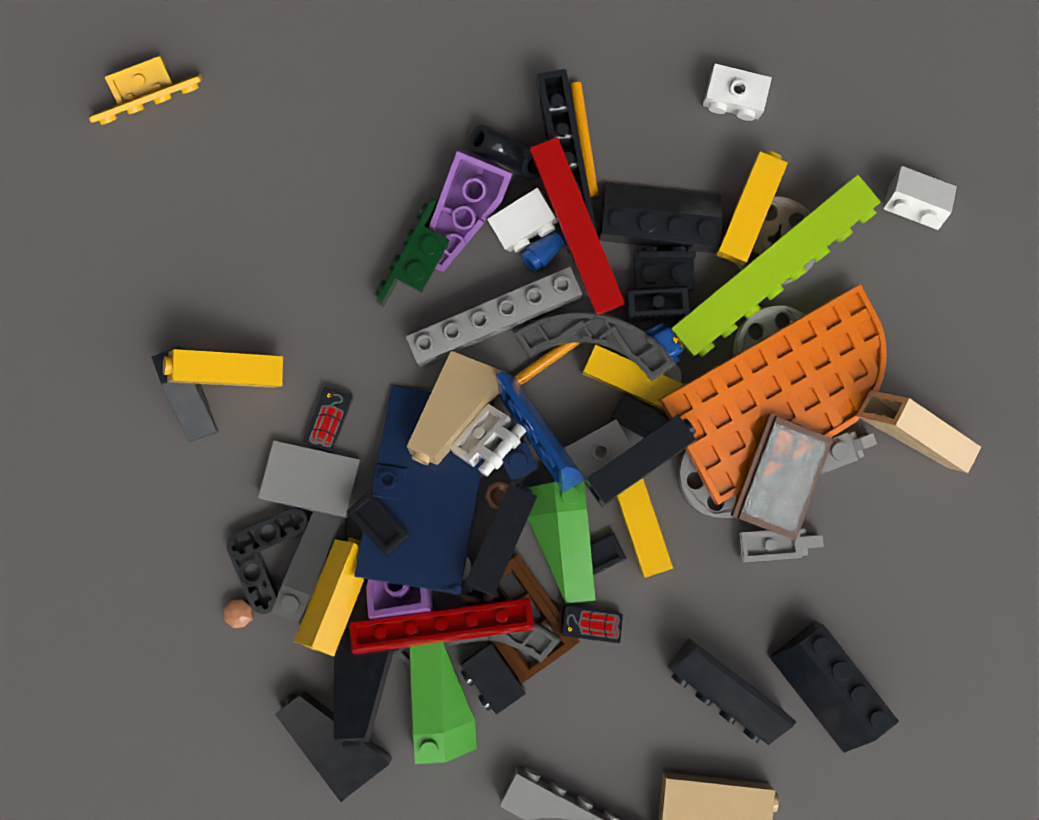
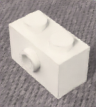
[702,64,772,121]
[883,166,957,230]
[487,188,558,253]
[564,419,632,478]

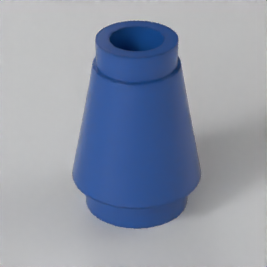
[521,231,565,273]

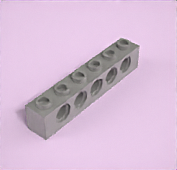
[406,267,582,367]

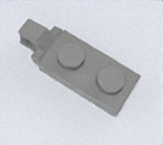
[793,432,877,479]
[738,528,824,563]

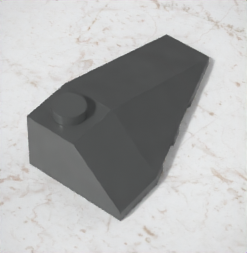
[271,511,347,624]

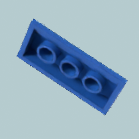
[496,372,584,493]

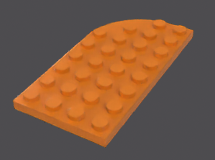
[658,284,887,505]

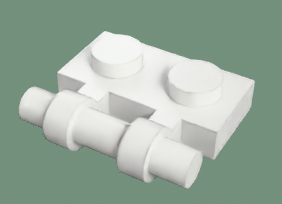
[449,404,526,476]

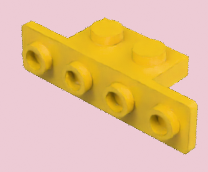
[88,55,203,125]

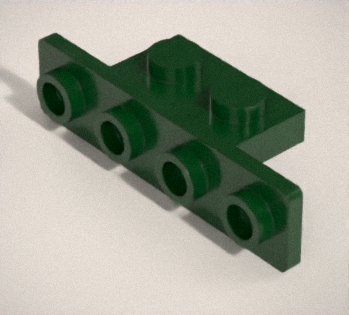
[375,198,450,307]

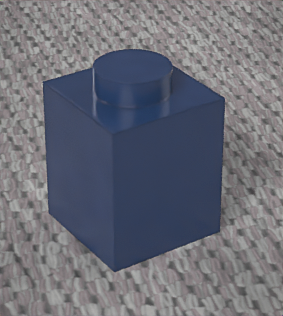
[502,441,538,481]

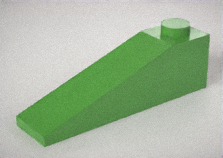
[528,481,595,603]
[410,642,477,764]

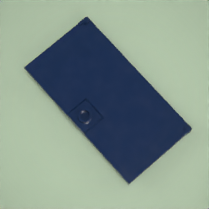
[354,386,494,595]

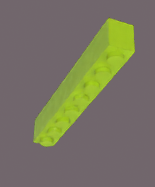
[672,175,881,357]

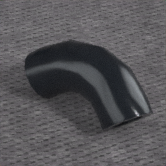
[469,124,540,180]

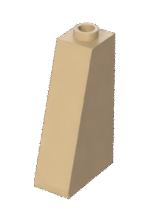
[407,351,506,465]
[857,390,981,473]
[658,772,779,820]

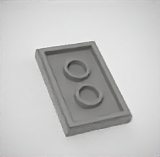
[258,441,361,518]

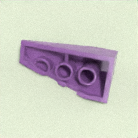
[428,149,513,272]
[366,580,435,619]

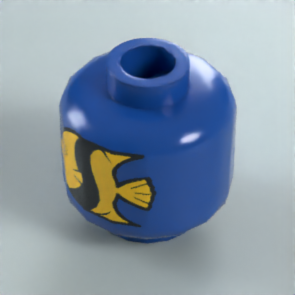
[645,323,684,363]

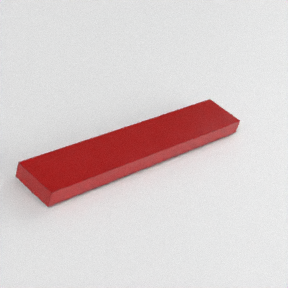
[530,137,625,316]
[350,598,534,655]

